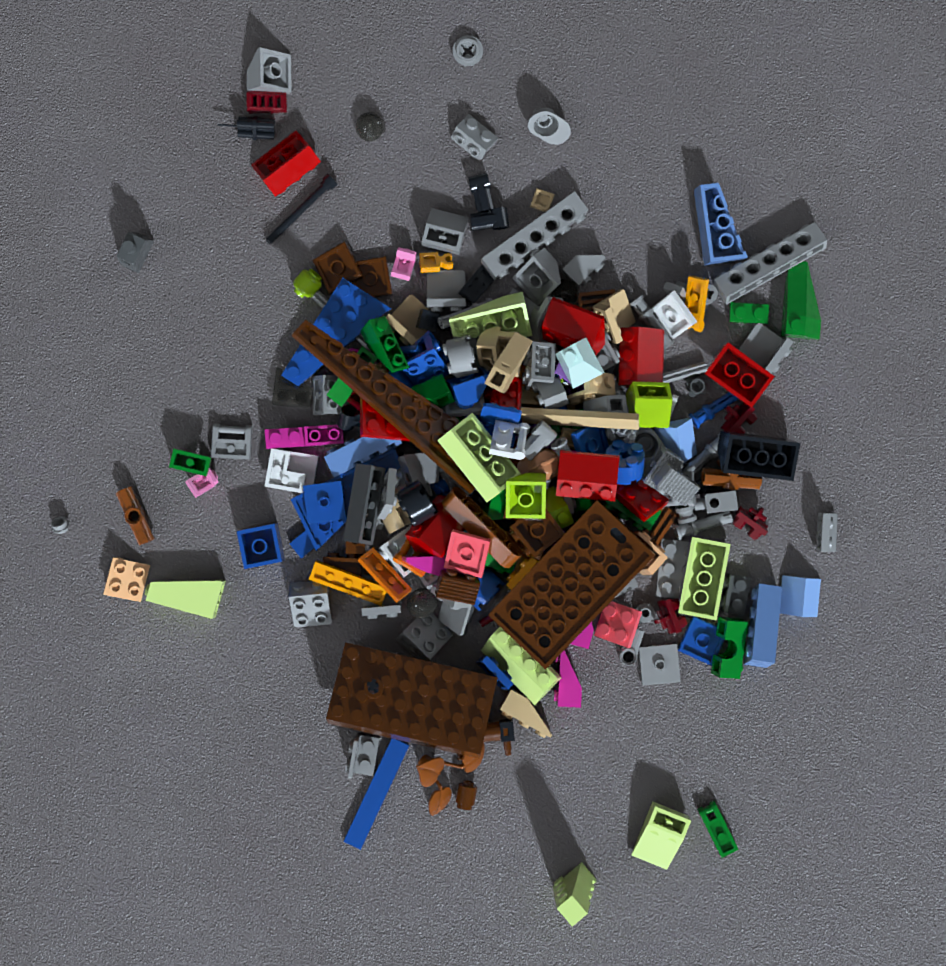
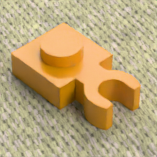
[419,252,453,273]

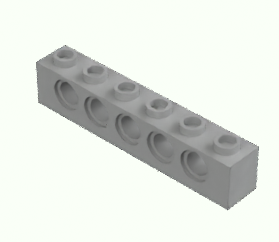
[481,191,588,280]
[714,222,827,305]

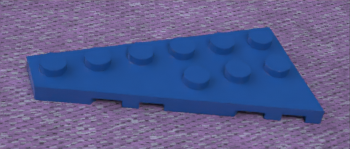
[281,277,391,386]
[291,448,401,551]

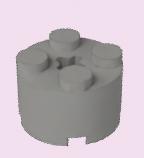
[442,335,479,378]

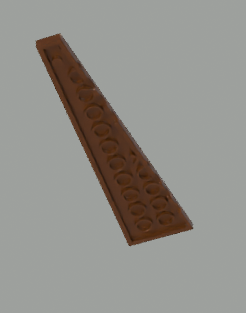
[291,320,475,493]

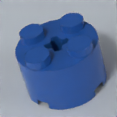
[605,439,645,485]
[473,568,506,611]

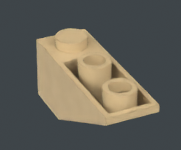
[484,332,533,393]
[500,687,552,738]

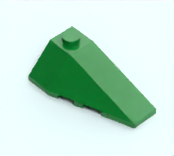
[781,261,821,340]

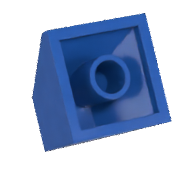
[446,367,489,409]

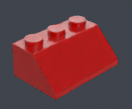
[251,130,321,197]
[542,297,605,355]
[619,327,664,388]
[704,342,775,408]
[556,450,619,502]
[405,494,465,558]

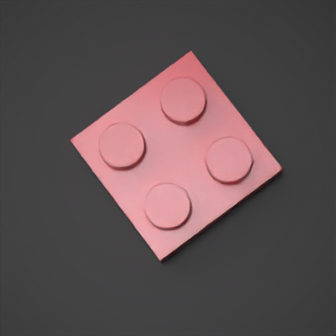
[444,529,491,578]
[594,601,642,648]

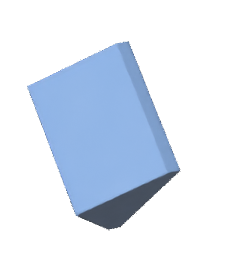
[654,417,697,463]
[780,575,821,617]

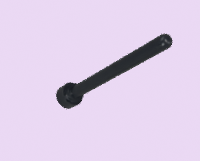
[266,173,338,244]

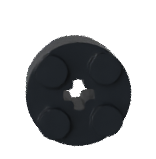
[395,480,439,527]

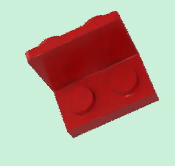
[484,377,522,410]

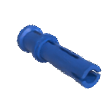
[688,392,738,429]

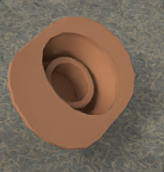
[517,448,559,481]

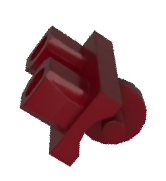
[720,402,757,434]
[733,506,768,540]
[654,598,688,634]

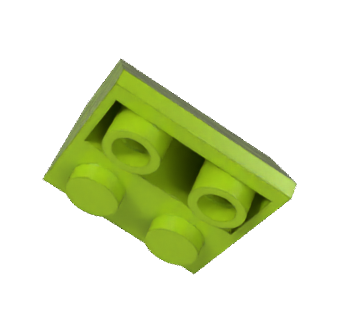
[625,382,673,428]

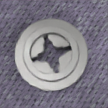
[453,35,483,67]
[606,428,636,444]

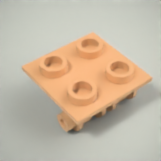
[103,557,150,602]

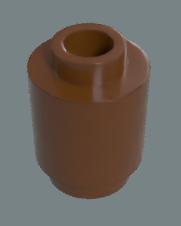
[455,780,477,810]

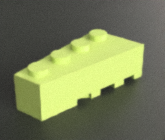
[553,862,597,927]

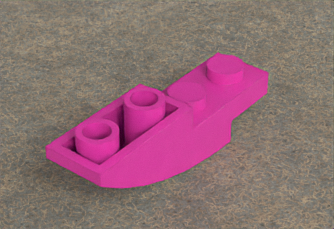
[264,425,344,449]

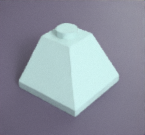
[555,338,604,389]

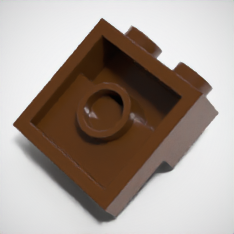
[509,509,565,558]

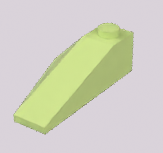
[449,292,533,338]

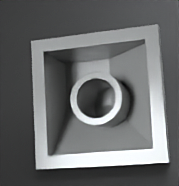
[247,47,292,94]
[512,248,561,306]

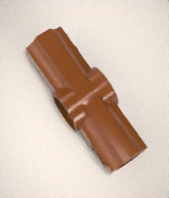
[701,468,762,490]
[116,486,155,546]

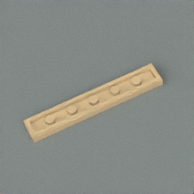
[521,407,640,430]

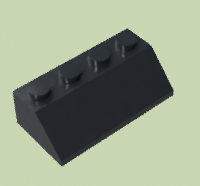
[717,431,801,481]

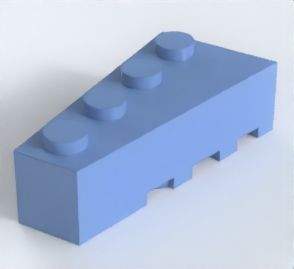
[694,183,748,266]
[324,437,404,477]
[744,583,782,668]

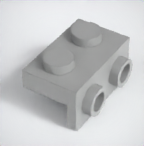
[451,114,498,161]

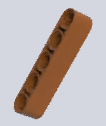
[442,487,522,568]

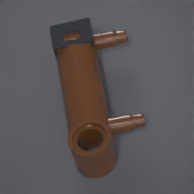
[457,719,515,760]

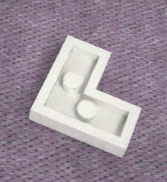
[264,448,307,493]

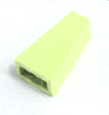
[145,580,226,619]

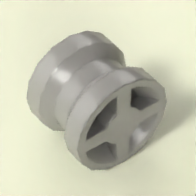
[706,284,718,305]
[675,505,697,524]

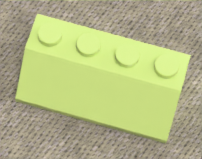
[437,413,521,502]
[678,537,731,620]
[481,627,562,705]

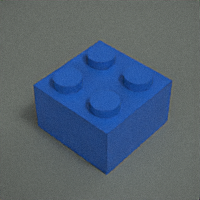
[237,523,285,569]

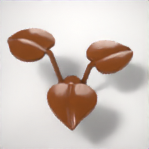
[416,742,485,816]

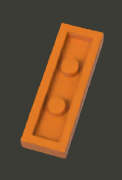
[358,547,412,603]

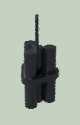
[217,116,275,141]

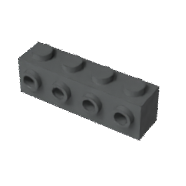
[343,464,386,545]

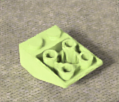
[631,801,691,869]

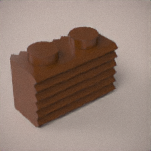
[435,569,480,605]

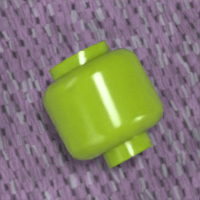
[293,269,322,298]

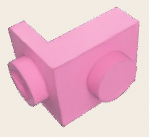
[391,247,416,281]
[185,468,218,498]

